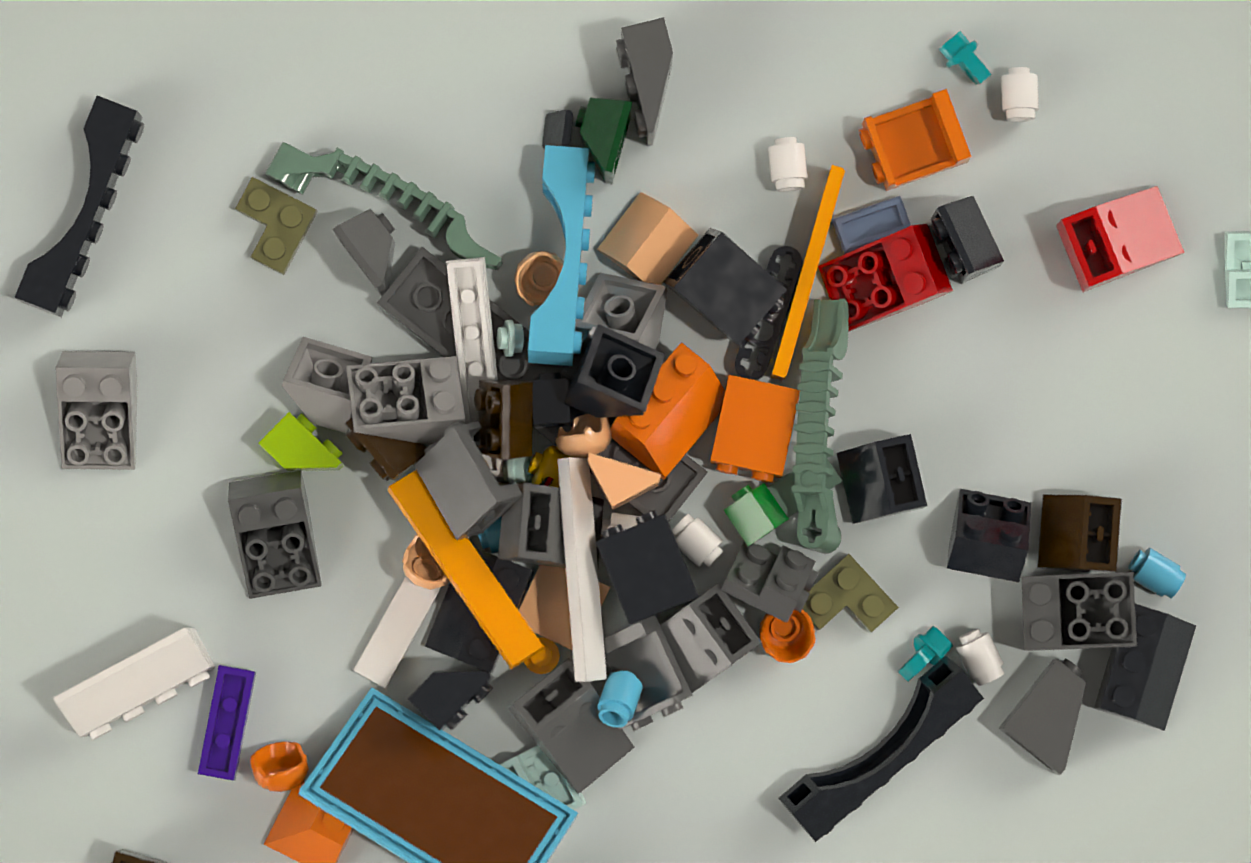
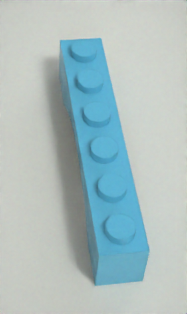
[528,145,595,366]

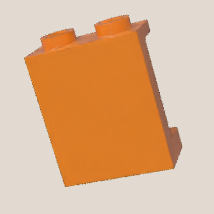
[859,89,972,191]
[710,375,800,483]

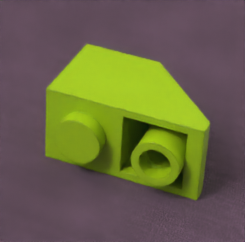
[258,412,344,471]

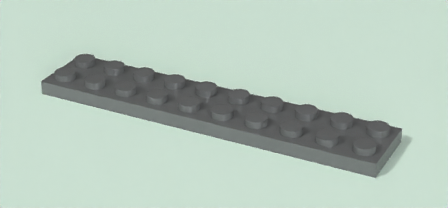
[377,246,708,522]

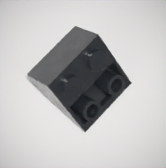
[928,196,1004,284]
[836,434,928,524]
[947,489,1032,583]
[408,672,494,731]

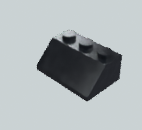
[425,548,533,673]
[1094,603,1196,731]

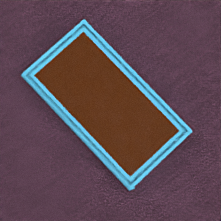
[298,687,578,863]

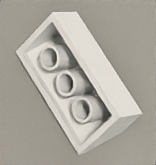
[53,627,215,740]

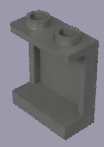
[415,421,523,540]
[604,615,692,731]

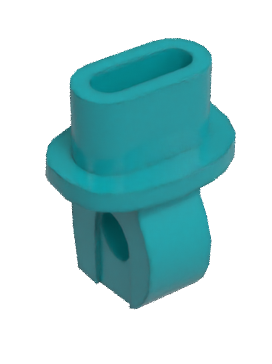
[939,31,992,84]
[898,626,953,682]

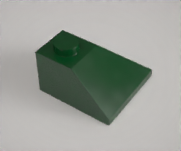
[575,98,632,184]

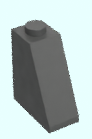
[999,658,1086,775]

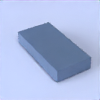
[831,196,911,255]

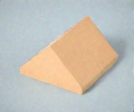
[597,192,699,285]
[587,453,661,510]

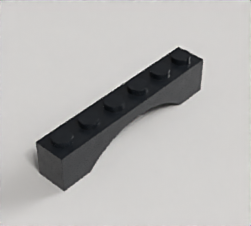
[15,95,144,317]
[778,655,984,842]

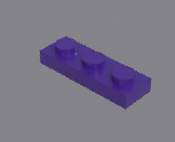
[198,665,256,781]

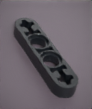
[734,246,803,381]

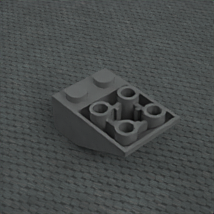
[616,17,673,146]
[228,470,322,599]
[498,483,604,570]
[1021,572,1137,651]
[660,583,762,693]
[508,658,635,794]

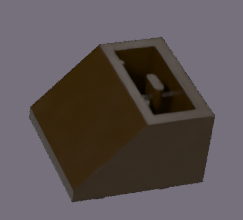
[474,380,533,460]
[345,417,427,482]
[1037,494,1122,573]

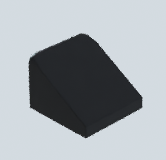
[542,110,574,149]

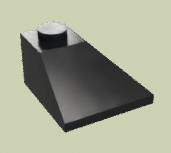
[564,324,665,418]

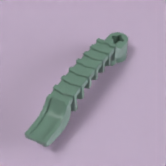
[265,142,503,270]
[791,299,849,554]

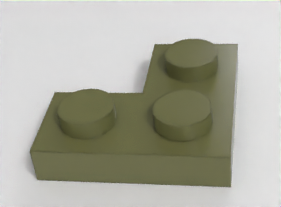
[235,177,318,275]
[803,554,899,632]

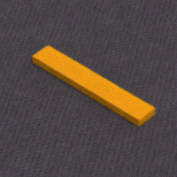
[770,165,845,381]
[388,470,543,669]

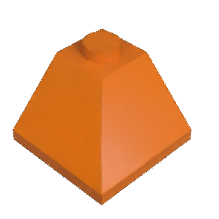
[264,781,354,863]

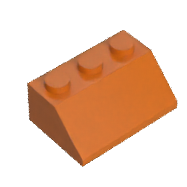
[610,342,725,480]

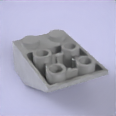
[55,351,137,470]
[346,356,465,445]

